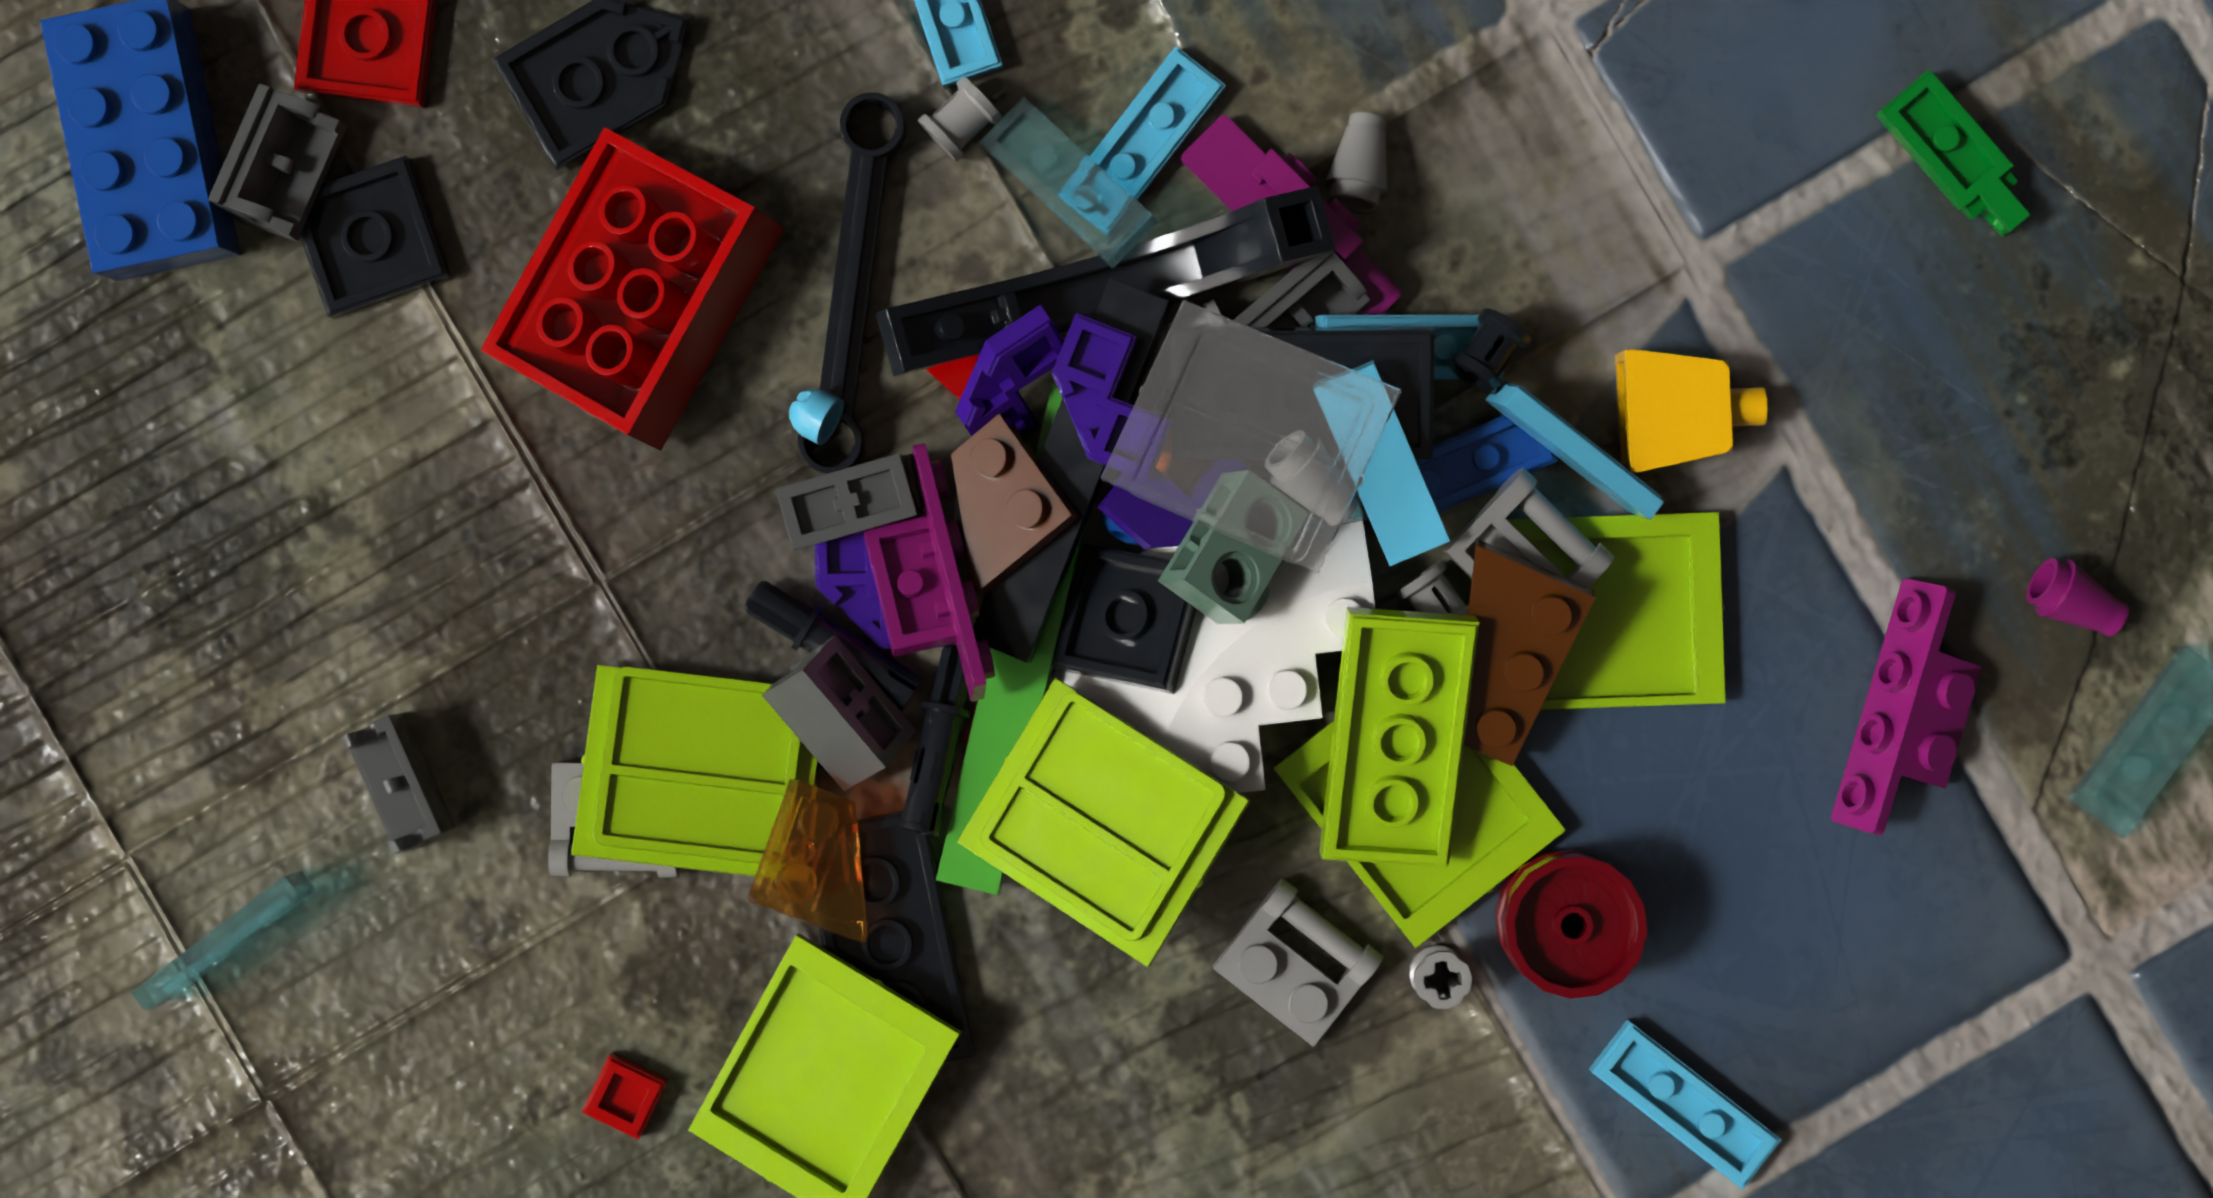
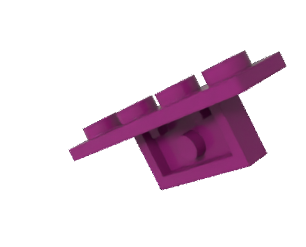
[1181,115,1401,315]
[864,443,995,702]
[1831,578,1982,836]

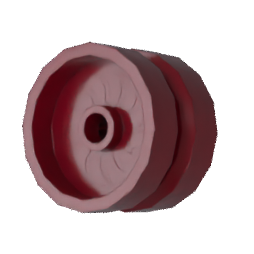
[1494,848,1648,999]

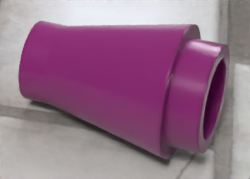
[2026,558,2129,637]

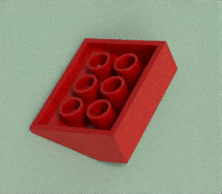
[480,127,785,451]

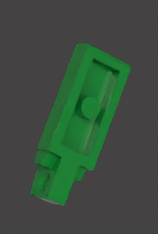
[1875,69,2031,236]

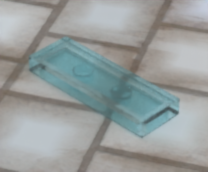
[979,97,1158,269]
[2067,646,2213,838]
[131,870,314,1010]

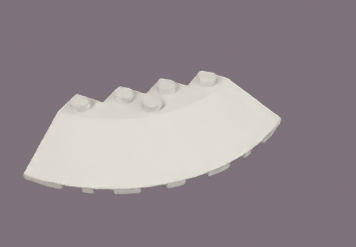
[1049,460,1375,793]

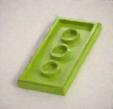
[1319,607,1479,867]

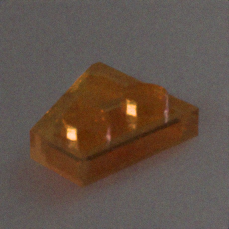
[746,779,868,943]

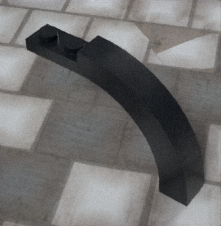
[876,186,1336,376]

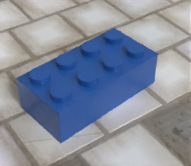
[40,0,241,281]

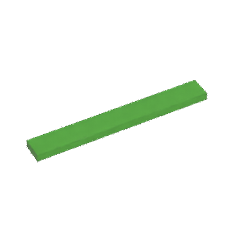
[936,383,1088,895]

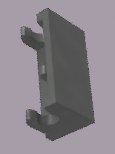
[208,84,347,241]
[1227,250,1370,328]
[775,453,918,551]
[762,635,917,791]
[341,712,456,855]

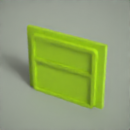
[1506,512,1726,710]
[571,665,817,882]
[957,678,1251,967]
[1273,720,1566,949]
[688,933,962,1198]

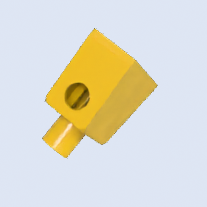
[1615,349,1767,474]

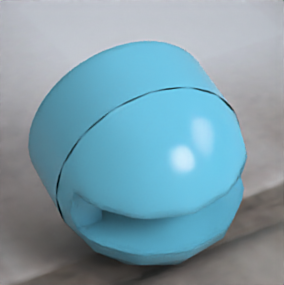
[789,388,844,445]

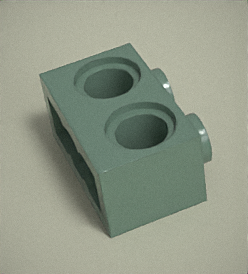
[1158,470,1309,624]

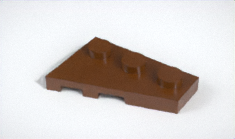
[1464,538,1596,766]

